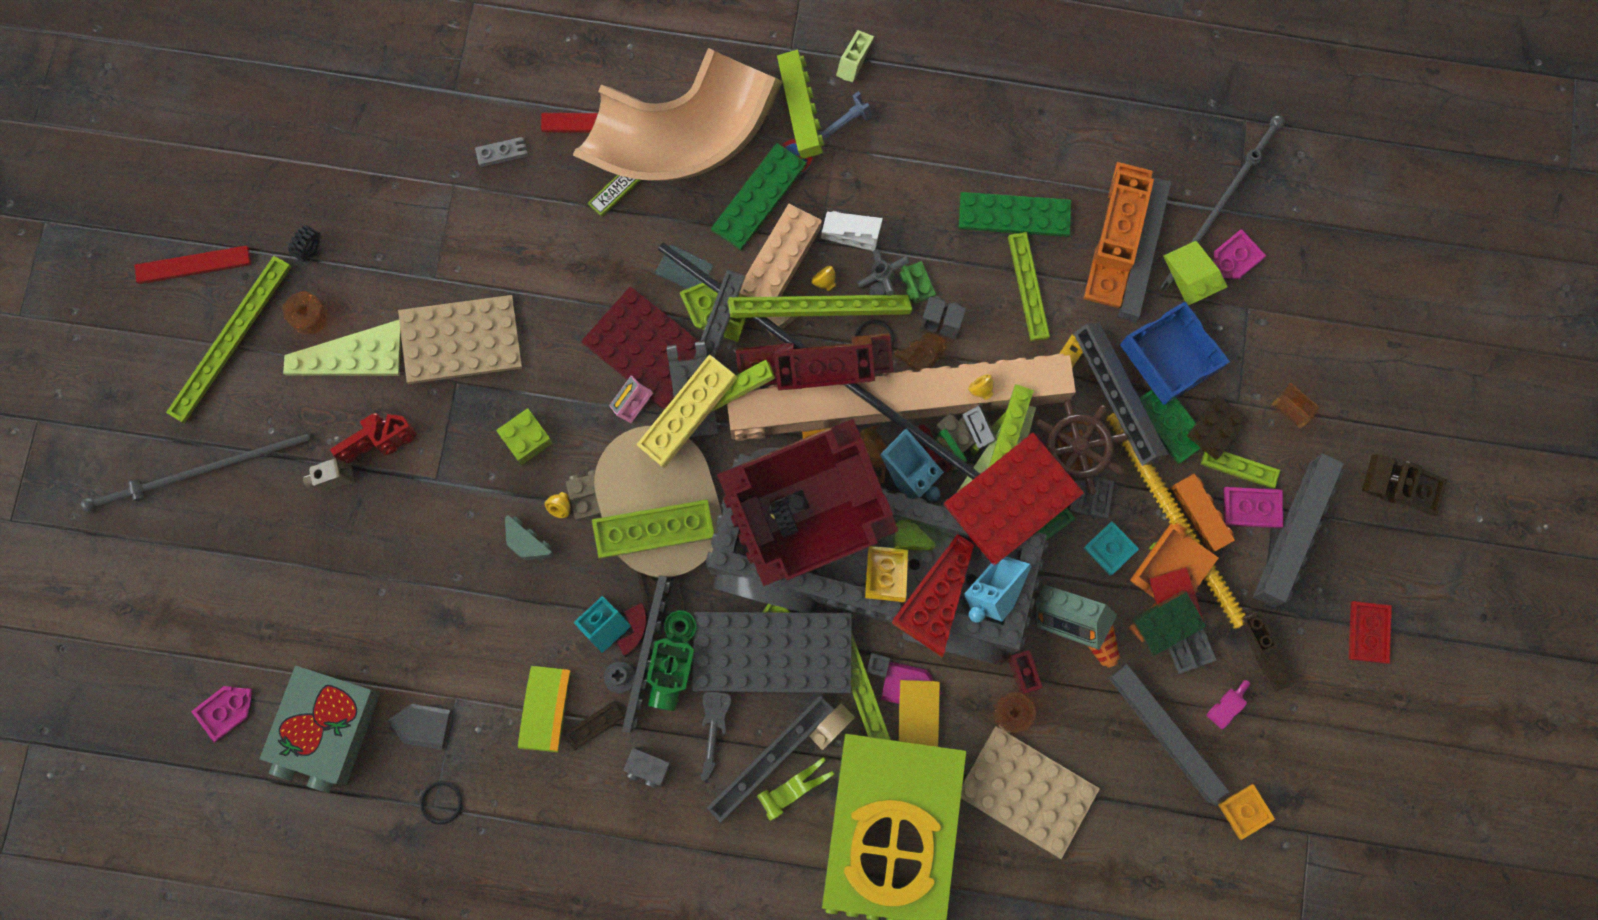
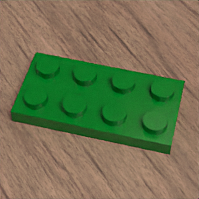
[1139,390,1201,464]

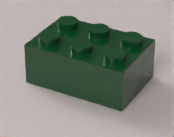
[1131,590,1207,656]

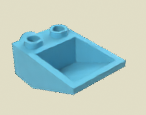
[880,429,944,502]
[964,557,1031,623]

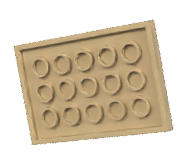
[398,295,522,384]
[961,726,1100,859]

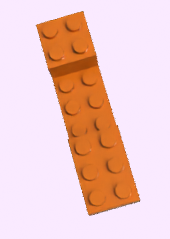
[1083,162,1154,308]

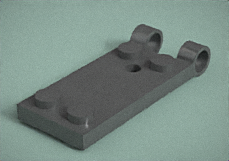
[667,341,718,437]

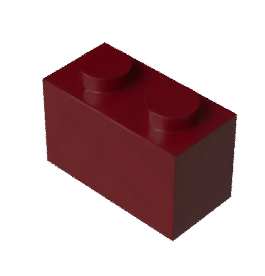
[1008,650,1043,696]

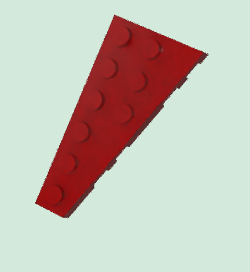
[892,534,974,658]

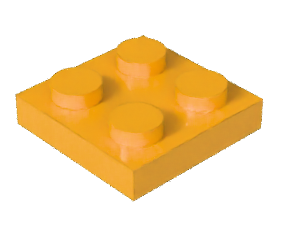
[1218,784,1275,840]

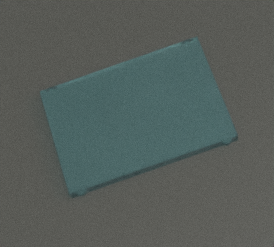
[655,244,713,289]

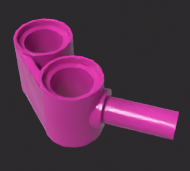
[1206,680,1250,729]

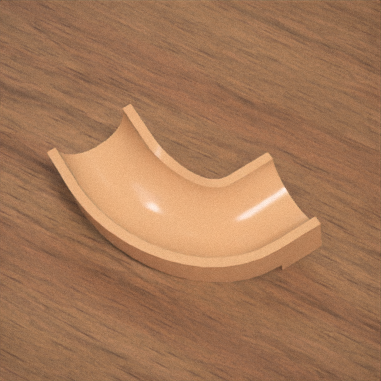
[573,48,783,181]

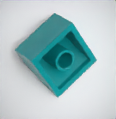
[573,596,631,653]

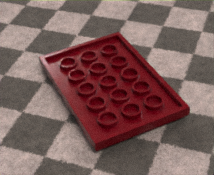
[581,286,716,410]

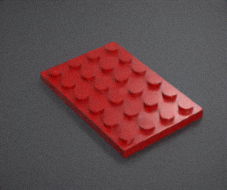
[943,433,1084,566]

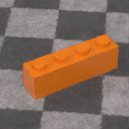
[1171,474,1235,553]

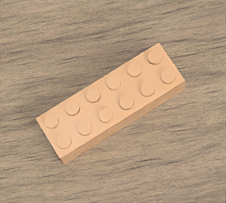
[738,204,822,318]

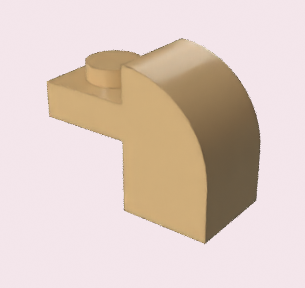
[809,703,855,750]

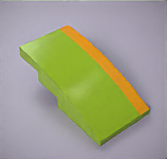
[518,666,571,753]

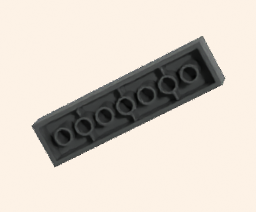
[1253,453,1344,607]

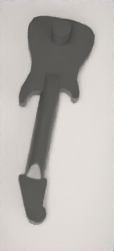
[700,692,731,781]

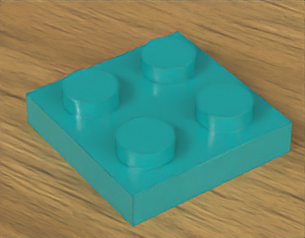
[1084,521,1139,576]

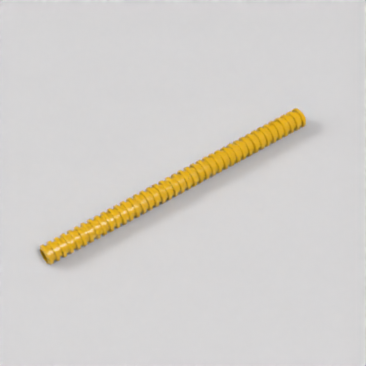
[1106,413,1246,629]

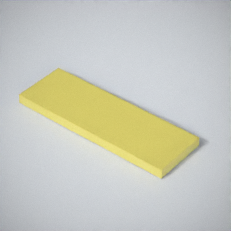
[636,354,738,468]

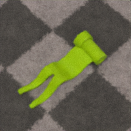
[757,757,834,822]

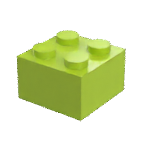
[496,408,553,465]

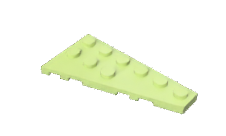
[283,320,402,376]

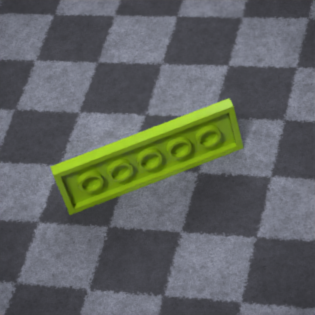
[592,499,714,559]

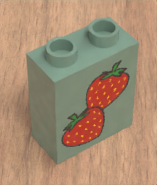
[260,666,380,793]

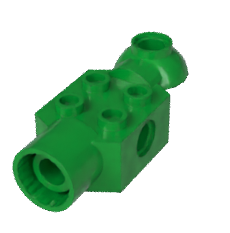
[646,610,696,711]

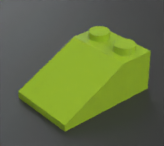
[1163,241,1228,306]

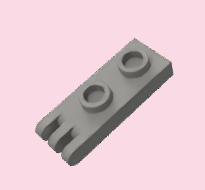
[475,137,528,167]

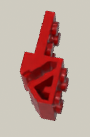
[330,413,417,463]

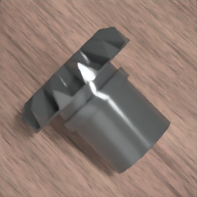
[604,662,635,694]

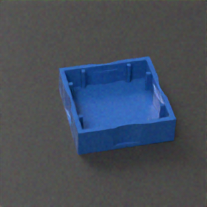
[1120,302,1230,405]

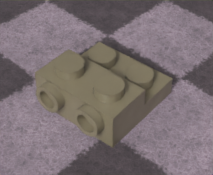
[565,470,601,521]

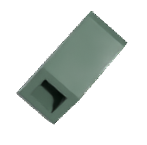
[505,515,554,560]

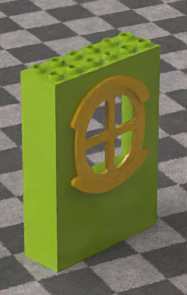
[822,734,966,920]

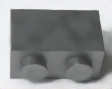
[623,748,671,788]

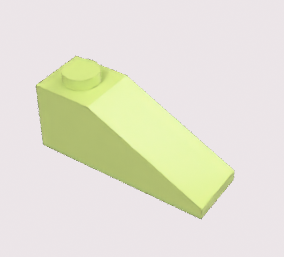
[836,30,874,82]

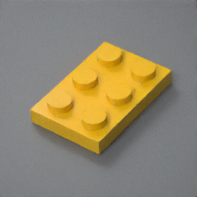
[865,546,908,602]

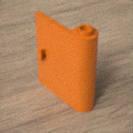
[1130,523,1219,598]

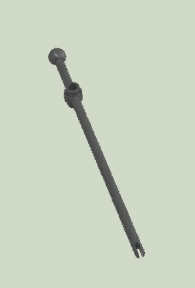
[1160,115,1285,291]
[80,434,310,513]

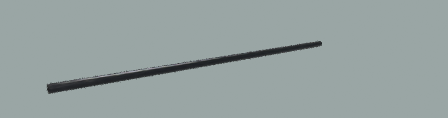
[658,242,981,480]

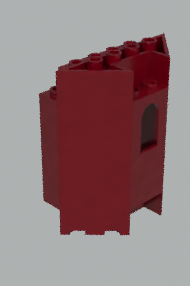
[717,419,898,587]

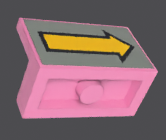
[609,375,653,423]

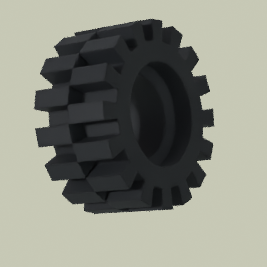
[288,225,322,262]
[770,499,798,538]

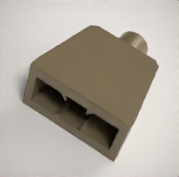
[303,458,355,490]

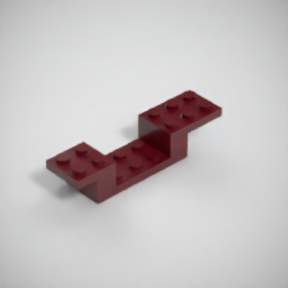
[736,333,894,391]

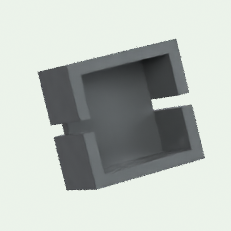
[920,297,966,340]

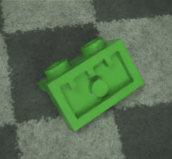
[899,261,936,304]

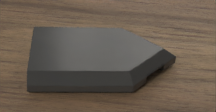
[388,704,451,750]

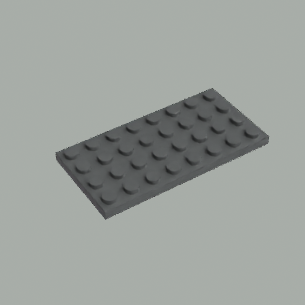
[692,612,852,693]

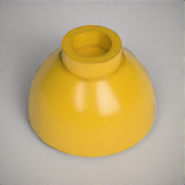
[811,266,836,291]
[968,374,994,400]
[545,492,571,518]

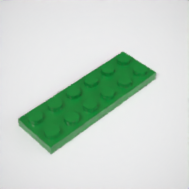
[711,143,807,251]
[958,192,1071,237]

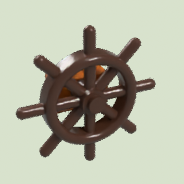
[1036,399,1128,495]

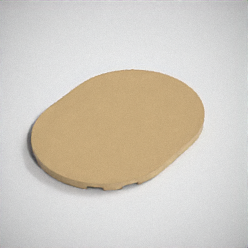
[594,426,722,578]

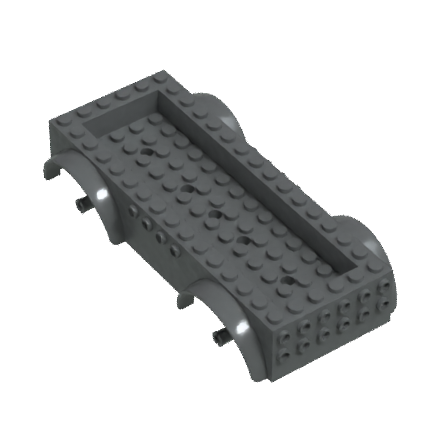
[706,448,1048,665]

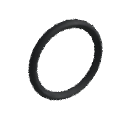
[855,320,894,349]
[420,781,462,825]

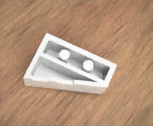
[821,211,883,251]

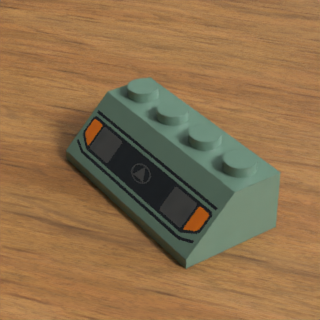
[1036,585,1117,650]

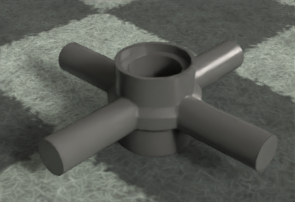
[857,249,910,296]

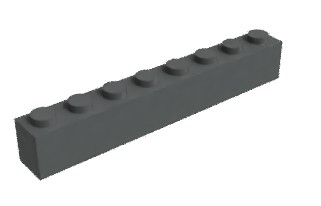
[1073,323,1168,466]

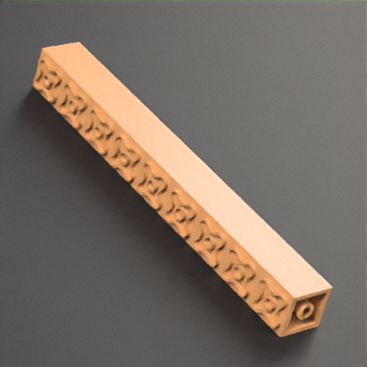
[727,354,1076,441]

